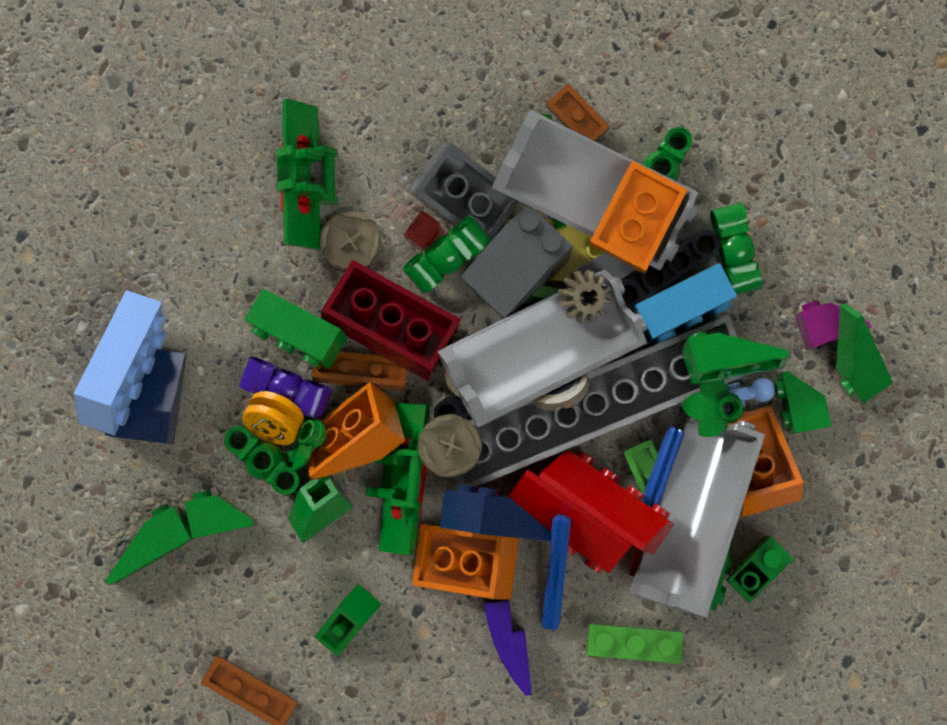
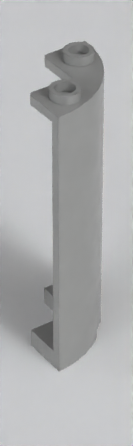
[492,110,698,270]
[437,269,647,427]
[629,416,765,618]

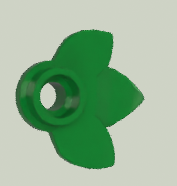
[681,379,743,437]
[283,416,326,471]

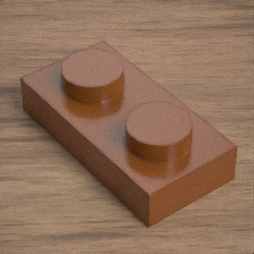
[546,83,610,142]

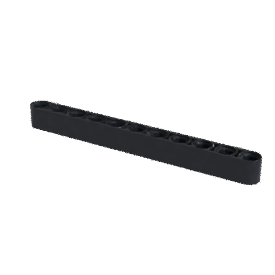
[434,230,720,419]

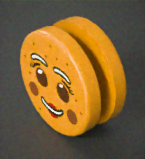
[242,391,305,445]

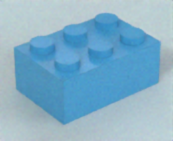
[631,263,737,345]

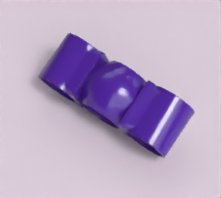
[239,357,332,419]

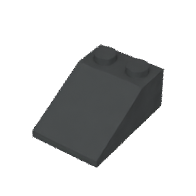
[407,142,520,240]
[460,205,573,319]

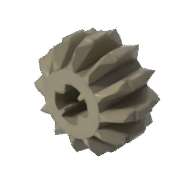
[558,270,612,324]

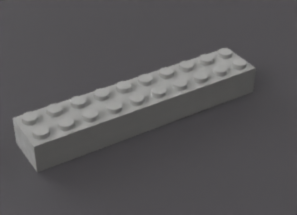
[456,315,749,487]

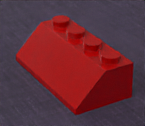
[538,449,675,555]
[508,469,632,574]

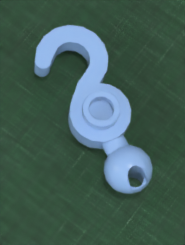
[723,378,775,411]

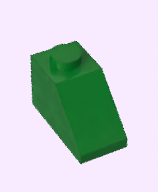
[185,490,258,538]
[314,584,381,657]

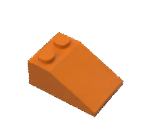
[307,382,405,480]
[727,405,804,517]
[412,524,519,600]

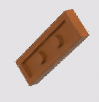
[312,351,407,391]
[201,655,299,725]

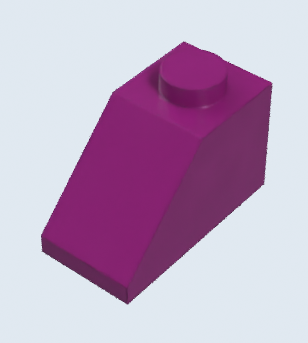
[794,300,872,350]

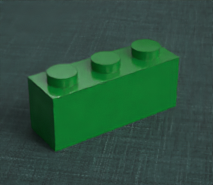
[244,289,347,369]

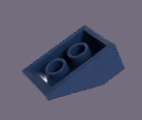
[104,350,187,445]
[440,484,551,541]

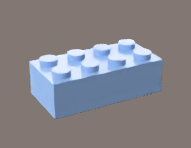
[73,290,167,436]

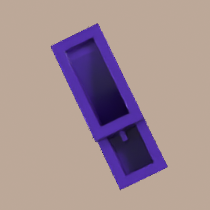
[484,600,532,696]

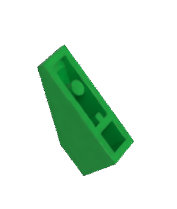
[836,303,893,404]
[682,332,790,385]
[105,504,196,586]

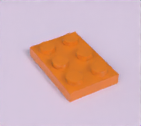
[588,161,688,273]

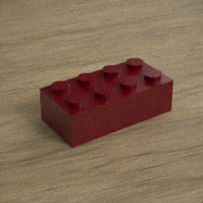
[321,259,461,381]

